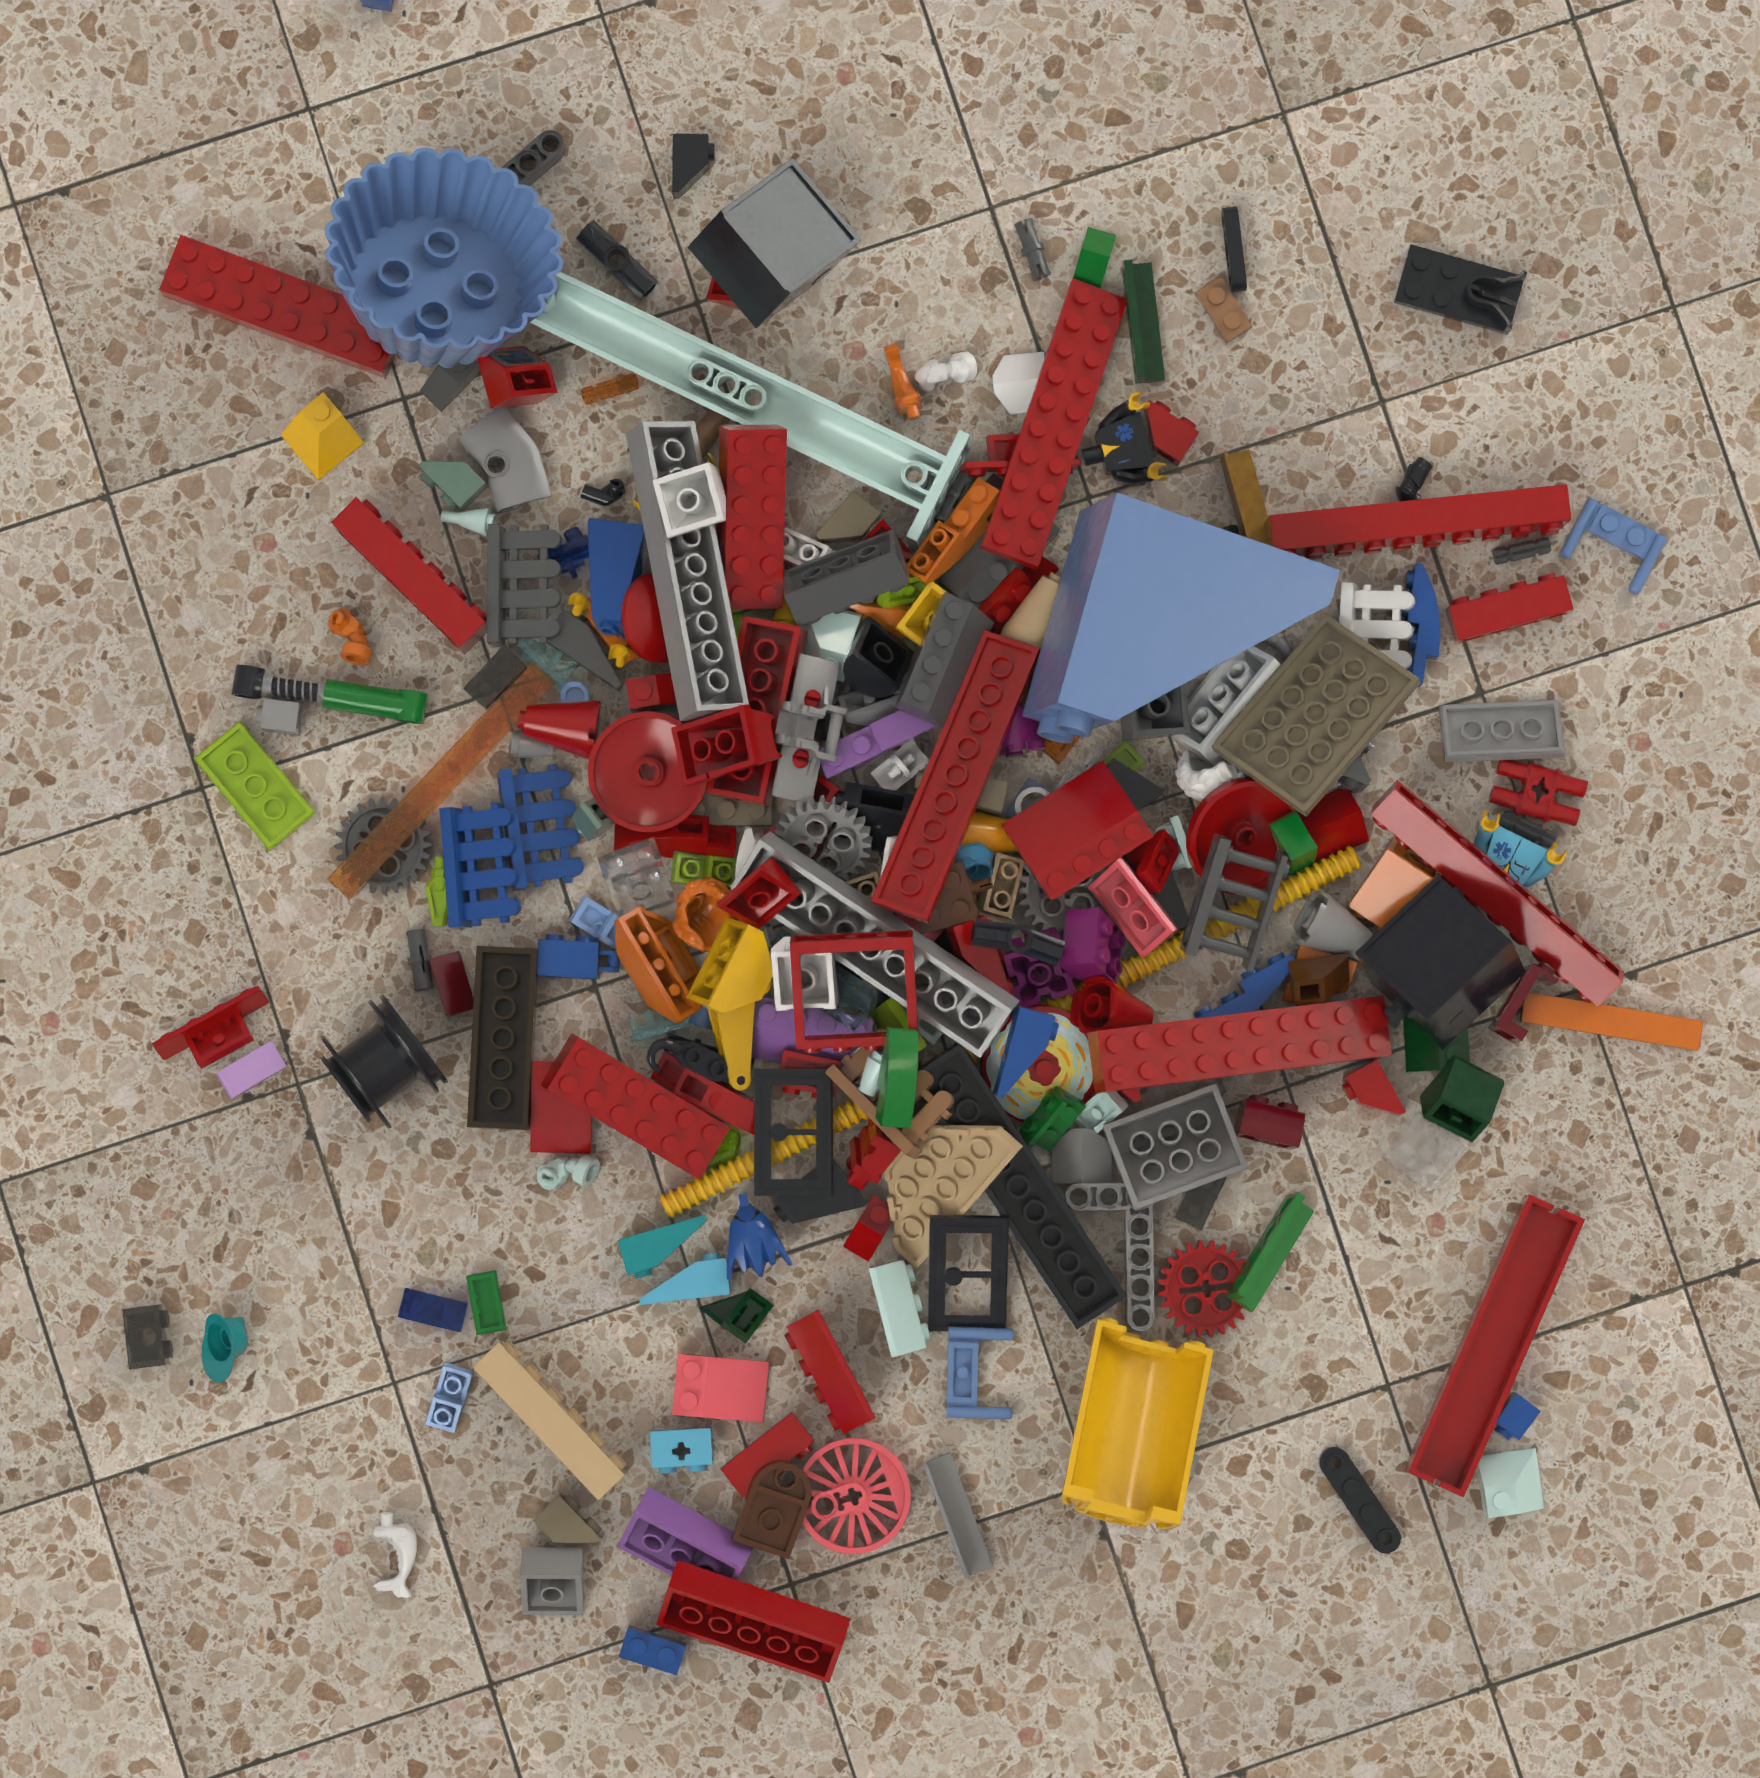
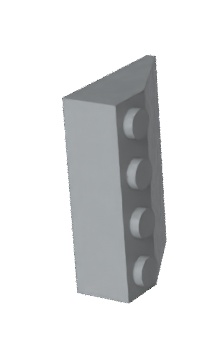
[1103,1083,1249,1211]

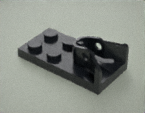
[1394,244,1527,335]

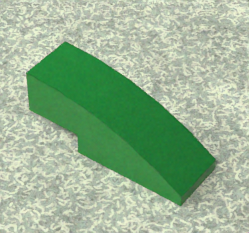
[875,1027,918,1128]

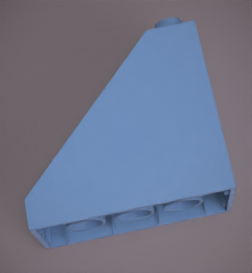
[1022,492,1340,744]

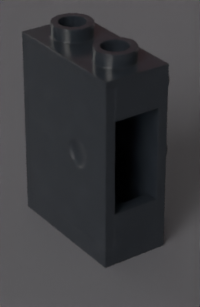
[832,782,915,853]

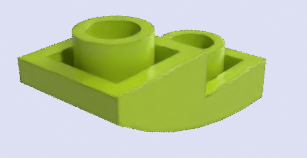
[670,852,737,889]

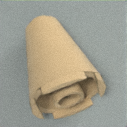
[1000,572,1061,650]

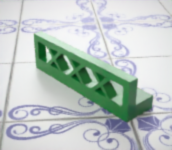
[1226,1192,1314,1312]

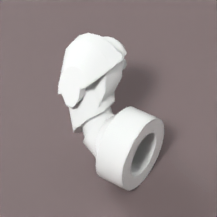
[915,352,977,392]

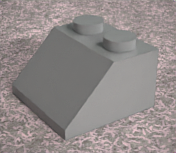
[520,1546,584,1615]

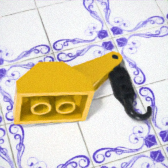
[647,917,773,1091]

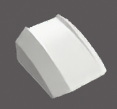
[771,937,839,1011]

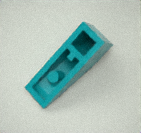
[617,1215,707,1279]

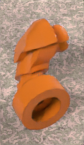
[328,608,372,666]

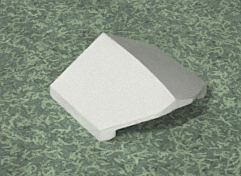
[992,352,1045,415]

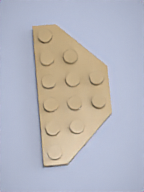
[884,1125,1023,1269]

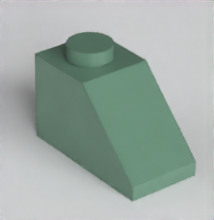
[571,798,616,842]

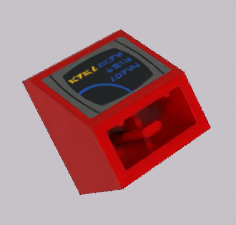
[477,346,558,409]

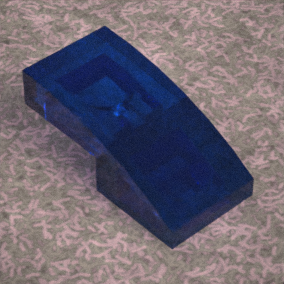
[398,1288,468,1332]

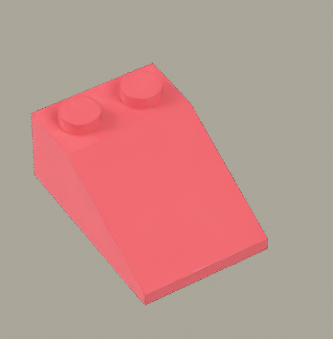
[672,1353,769,1422]

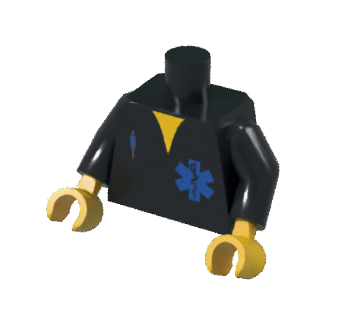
[1081,391,1168,486]

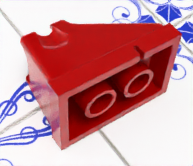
[671,705,782,787]

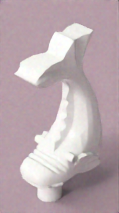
[373,1512,417,1598]

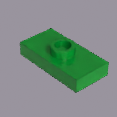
[466,1270,507,1335]

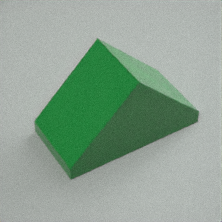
[1073,227,1116,289]
[1268,811,1318,876]

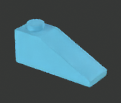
[639,1253,731,1305]

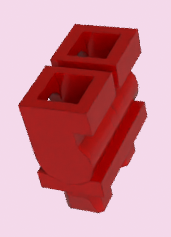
[846,1117,901,1190]

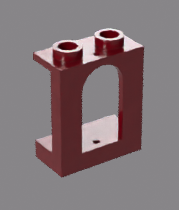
[1488,962,1559,1044]

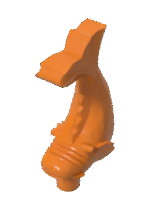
[883,344,923,421]

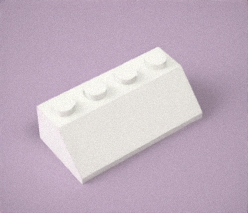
[1172,646,1281,767]

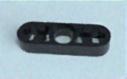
[1221,206,1247,293]

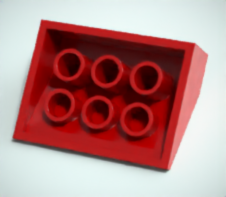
[1001,760,1154,901]

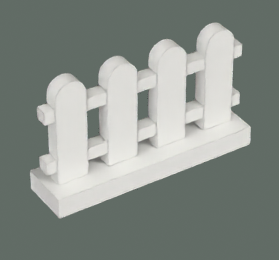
[1339,582,1415,669]

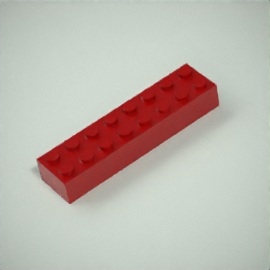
[159,234,395,379]

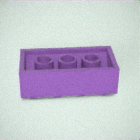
[751,997,874,1067]
[617,1487,753,1580]

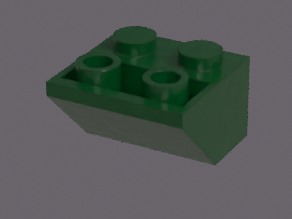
[1420,1055,1504,1143]

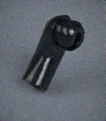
[580,479,625,506]

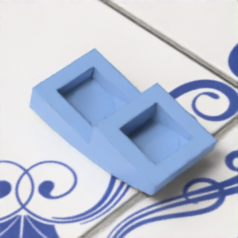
[568,895,619,950]

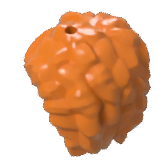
[673,877,736,952]

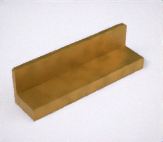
[1220,449,1268,544]

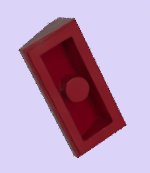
[429,951,474,1017]

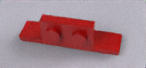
[959,434,1081,477]
[978,556,1059,635]
[152,986,269,1069]

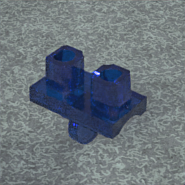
[537,527,589,579]

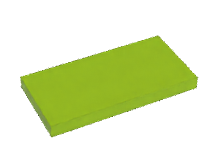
[193,721,317,851]

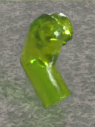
[709,1128,741,1169]

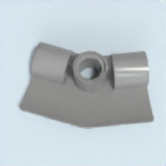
[459,407,552,513]

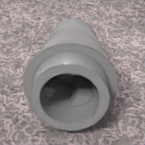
[509,729,553,758]

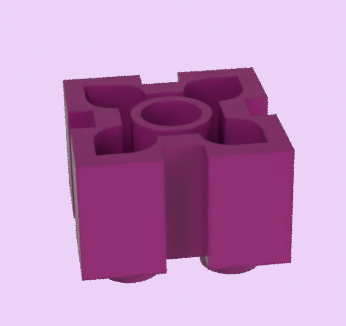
[1001,927,1075,1007]

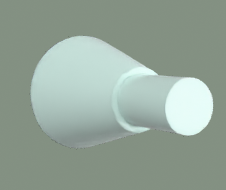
[440,508,497,537]

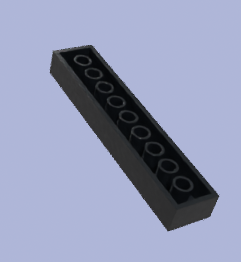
[917,1043,1127,1329]

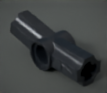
[970,919,1065,966]

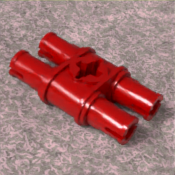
[1488,760,1588,826]

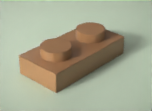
[1195,277,1252,344]

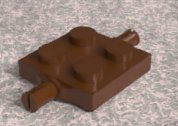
[893,859,993,934]

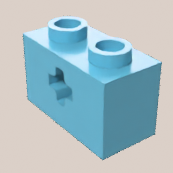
[650,1427,713,1473]

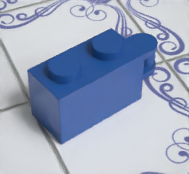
[537,934,620,980]

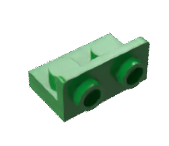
[1019,1086,1086,1152]

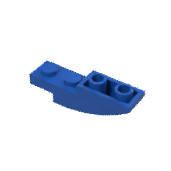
[1401,563,1440,687]
[1194,952,1295,1019]

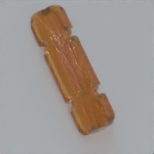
[581,373,639,405]

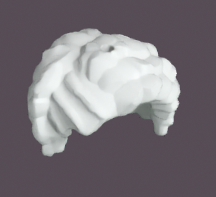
[1175,751,1247,802]

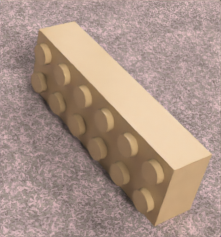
[472,1341,628,1501]

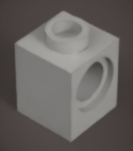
[256,698,303,736]

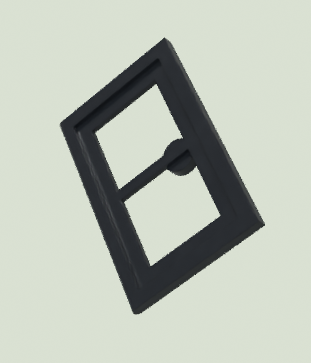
[754,1069,833,1196]
[928,1215,1009,1331]

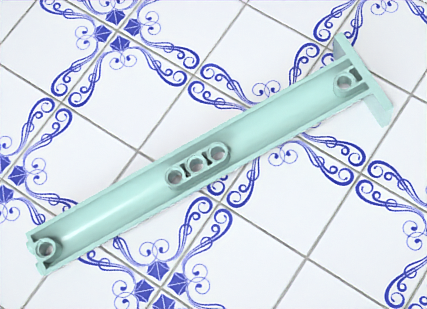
[529,272,972,551]

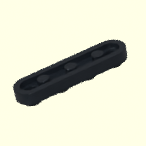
[1318,1447,1401,1553]

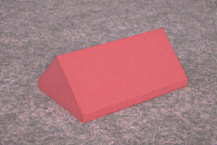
[1088,858,1180,958]

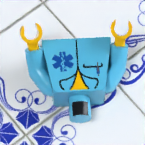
[1474,810,1568,887]

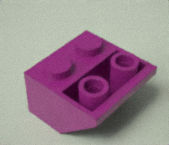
[1060,908,1125,984]

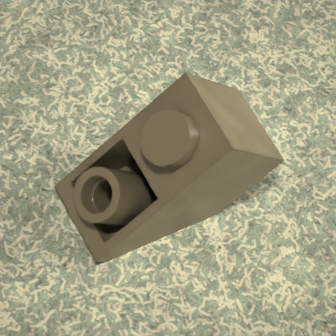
[533,1494,602,1543]

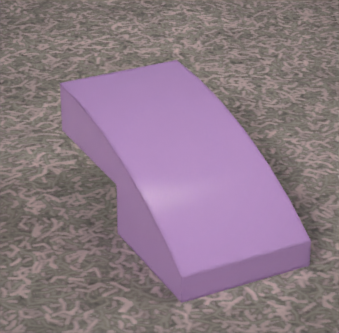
[216,1041,287,1100]

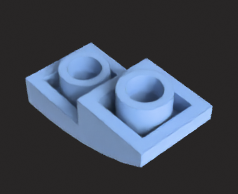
[425,1362,474,1433]

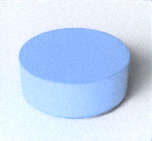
[560,681,590,703]

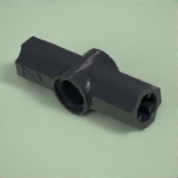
[576,220,658,301]

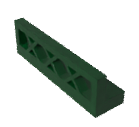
[1121,259,1165,384]

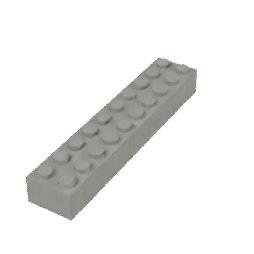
[626,421,749,721]
[730,831,1020,1058]

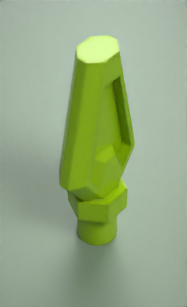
[425,857,448,926]

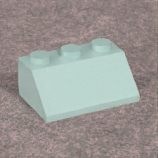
[869,1260,931,1358]

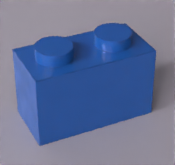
[619,1625,687,1675]

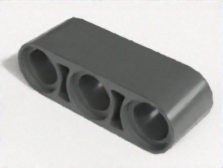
[501,130,565,186]

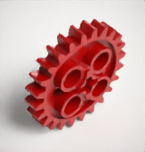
[1156,1240,1246,1338]

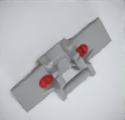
[771,654,847,804]

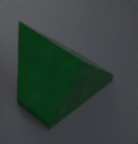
[698,1288,774,1344]

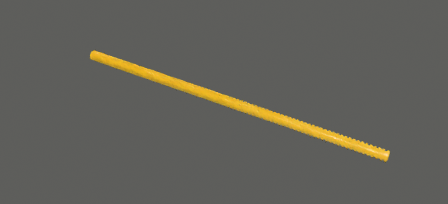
[660,846,1361,1219]

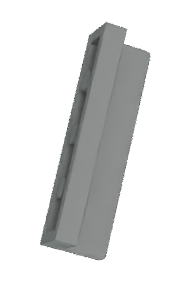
[922,1452,993,1579]

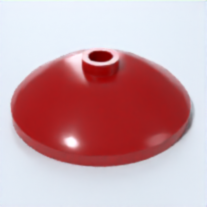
[621,573,669,663]

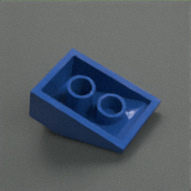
[993,1005,1059,1098]

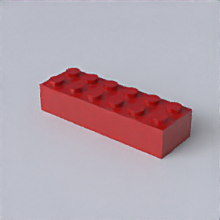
[717,424,787,609]
[331,497,487,655]
[706,616,808,807]
[541,1033,730,1180]
[656,1560,851,1683]

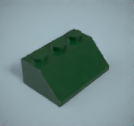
[1403,1016,1470,1073]

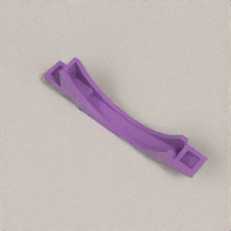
[818,666,1036,780]

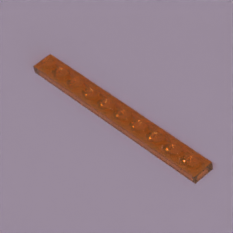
[327,662,555,900]

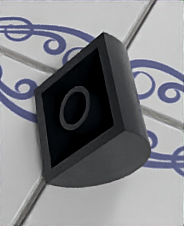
[843,616,914,698]

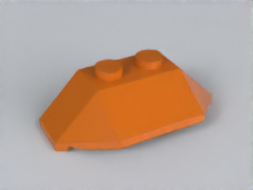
[615,906,701,1024]

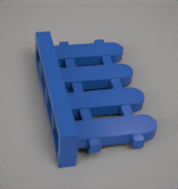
[497,764,584,891]
[439,802,522,929]

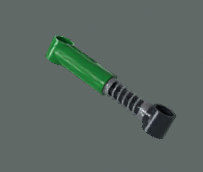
[231,664,428,724]

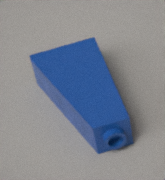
[588,518,648,635]

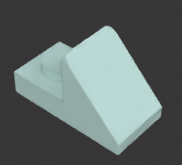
[1075,1091,1129,1133]

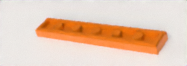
[1520,992,1703,1051]

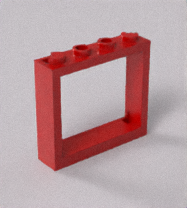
[790,930,919,1053]

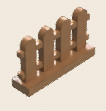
[825,1029,954,1159]

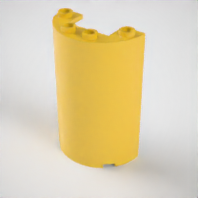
[1061,1318,1214,1529]

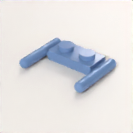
[1560,498,1667,595]
[946,1327,1015,1419]

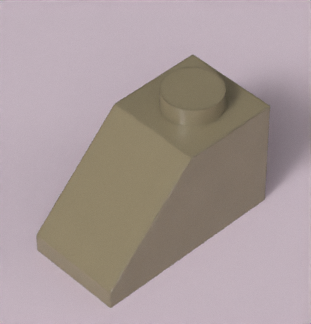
[815,490,881,543]

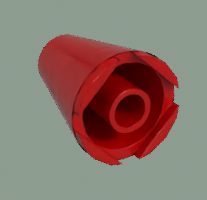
[518,700,601,759]
[1071,975,1153,1035]

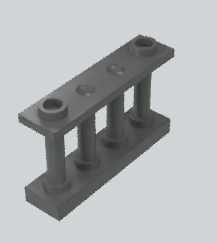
[1179,833,1290,972]

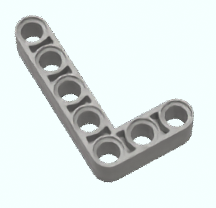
[1064,1183,1155,1331]

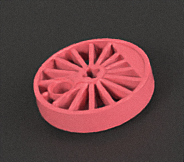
[802,1438,911,1554]

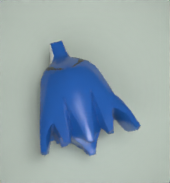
[727,1192,792,1280]

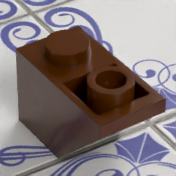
[1288,953,1349,1006]

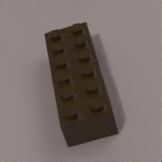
[467,946,538,1131]

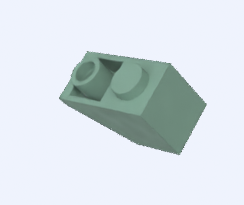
[418,461,488,511]

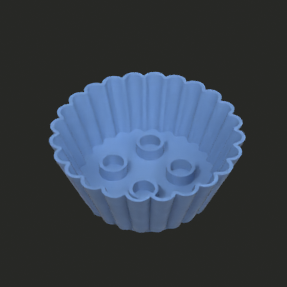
[324,147,563,368]

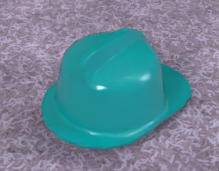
[201,1313,248,1383]

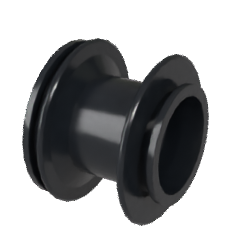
[320,994,448,1129]

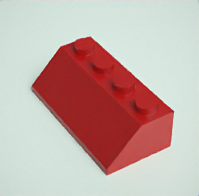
[784,1309,876,1434]

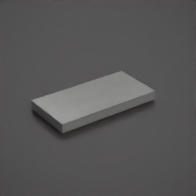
[1439,700,1565,763]

